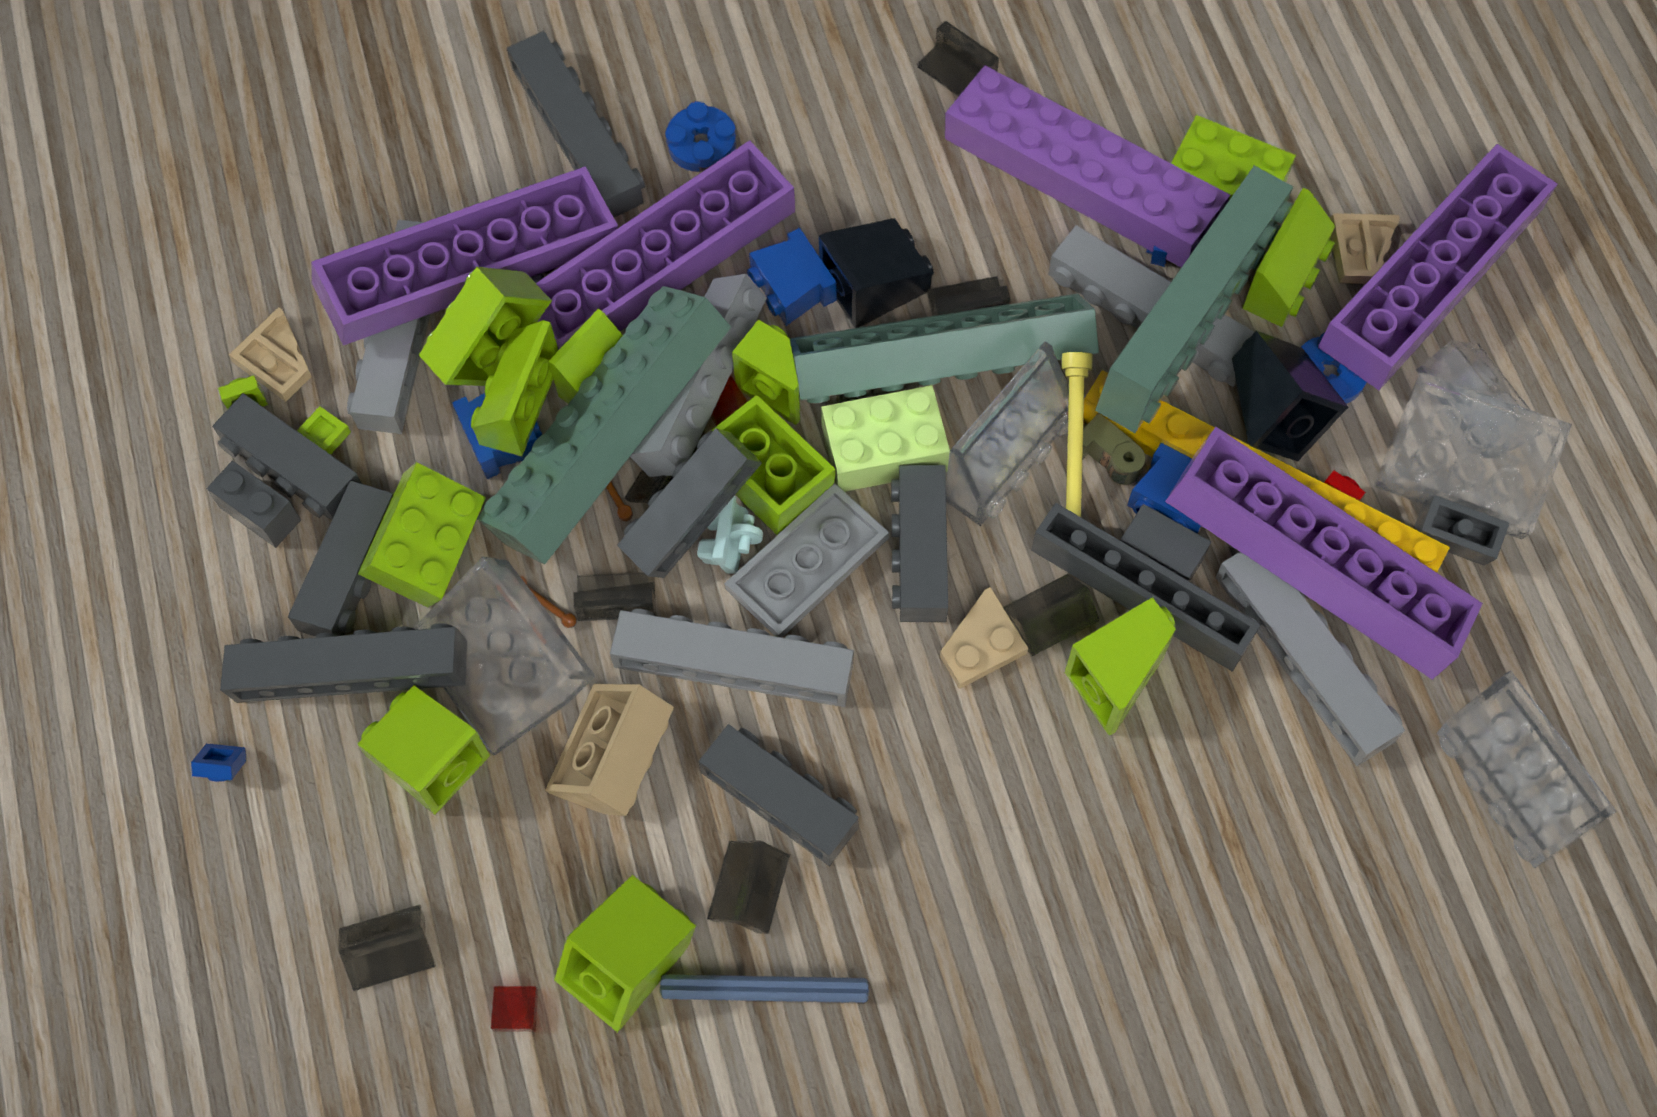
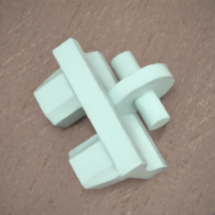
[697,496,763,574]

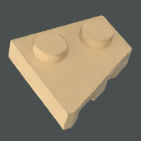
[1330,213,1400,284]
[229,307,312,402]
[940,587,1028,689]

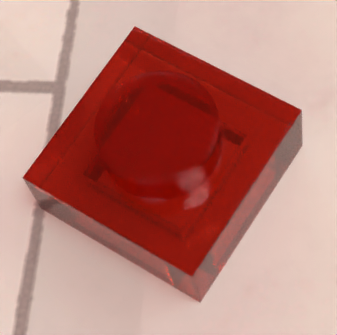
[710,374,748,426]
[491,986,538,1032]

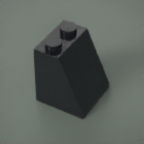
[819,218,934,328]
[1232,330,1348,461]

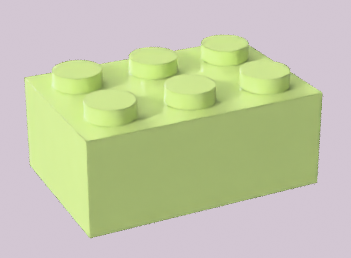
[821,385,950,492]

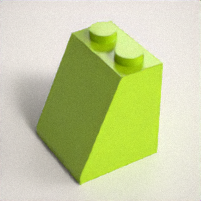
[1064,597,1176,736]
[357,685,490,815]
[554,875,696,1033]

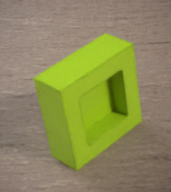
[218,375,268,409]
[297,406,351,455]

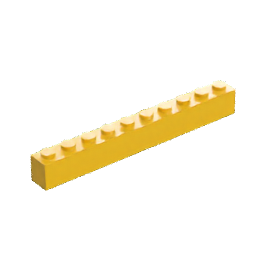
[1083,370,1450,573]

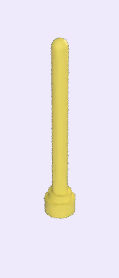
[1062,352,1093,517]

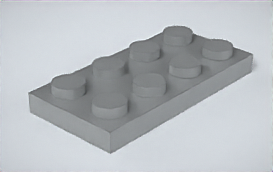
[724,483,889,638]

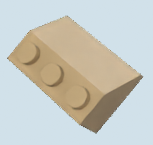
[545,684,674,816]

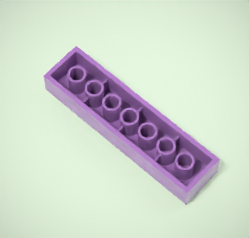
[945,66,1230,268]
[536,140,795,350]
[1318,144,1557,390]
[311,166,618,346]
[1165,427,1483,680]

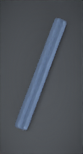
[660,974,869,1003]

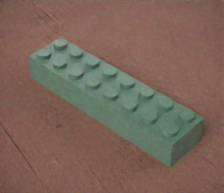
[1095,166,1294,433]
[477,286,731,565]
[790,293,1099,403]

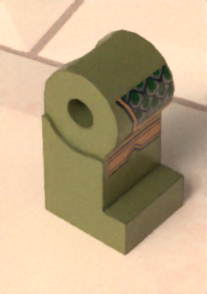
[1082,413,1146,485]

